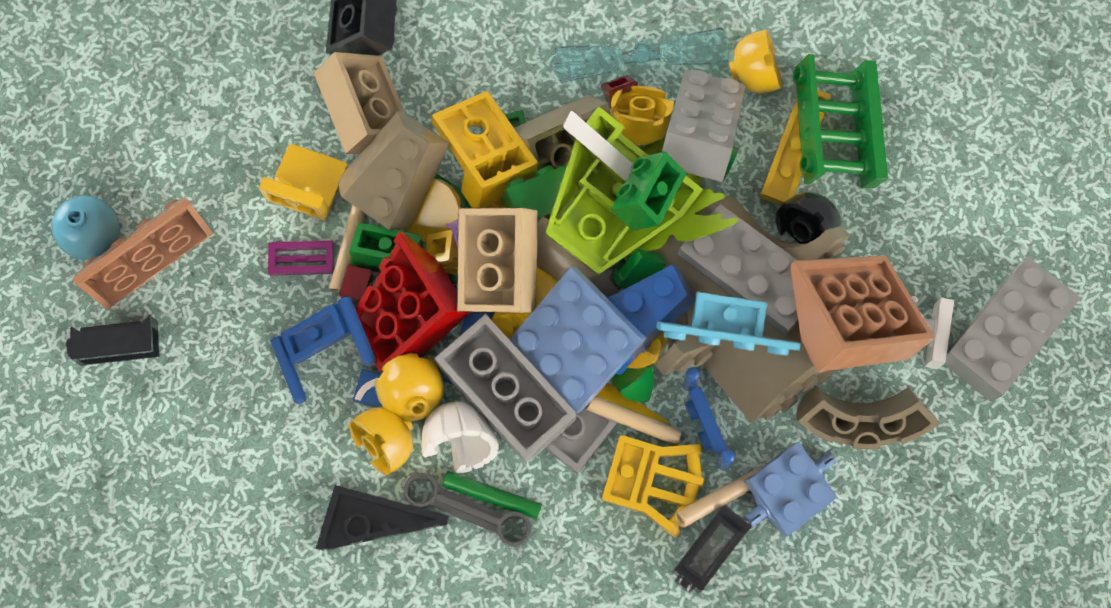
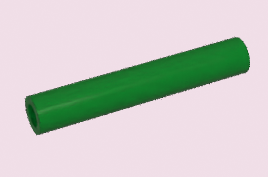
[442,471,542,520]

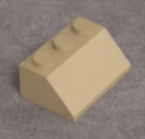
[314,52,405,154]
[457,208,537,312]

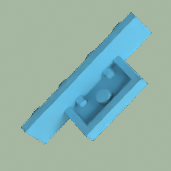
[656,292,801,356]

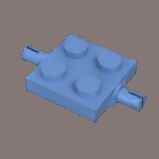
[743,442,837,537]

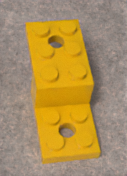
[431,91,538,208]

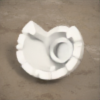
[422,401,499,474]

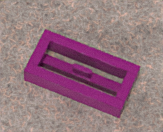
[268,240,334,276]

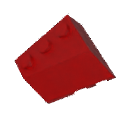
[355,232,470,373]

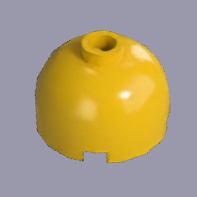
[729,30,783,94]
[611,86,674,145]
[375,353,444,422]
[349,407,413,476]

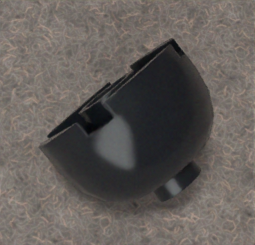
[775,192,842,244]

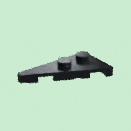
[315,485,449,551]

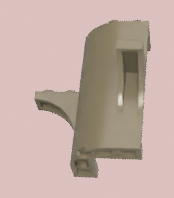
[650,196,851,423]

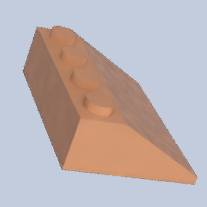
[72,196,214,310]
[790,255,935,372]

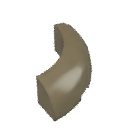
[537,216,624,298]
[796,385,940,449]

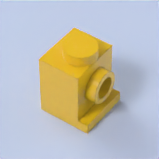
[426,230,458,274]

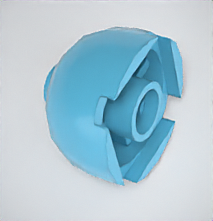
[51,195,120,260]

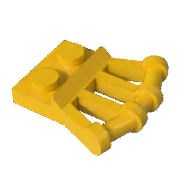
[601,435,705,538]

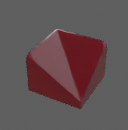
[339,265,375,304]

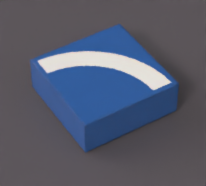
[353,369,383,408]

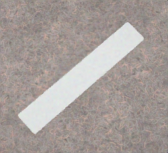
[563,111,633,181]

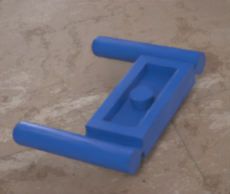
[270,297,376,404]
[683,367,735,470]

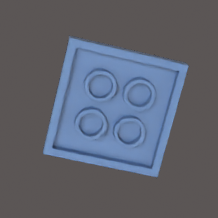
[509,267,647,413]

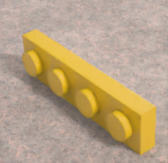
[759,90,831,206]

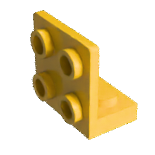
[259,144,348,221]

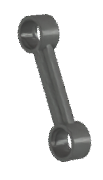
[404,473,531,547]

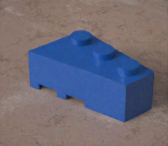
[607,265,695,375]

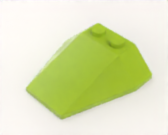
[544,106,703,275]

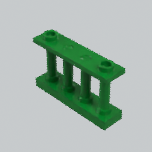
[793,54,888,189]

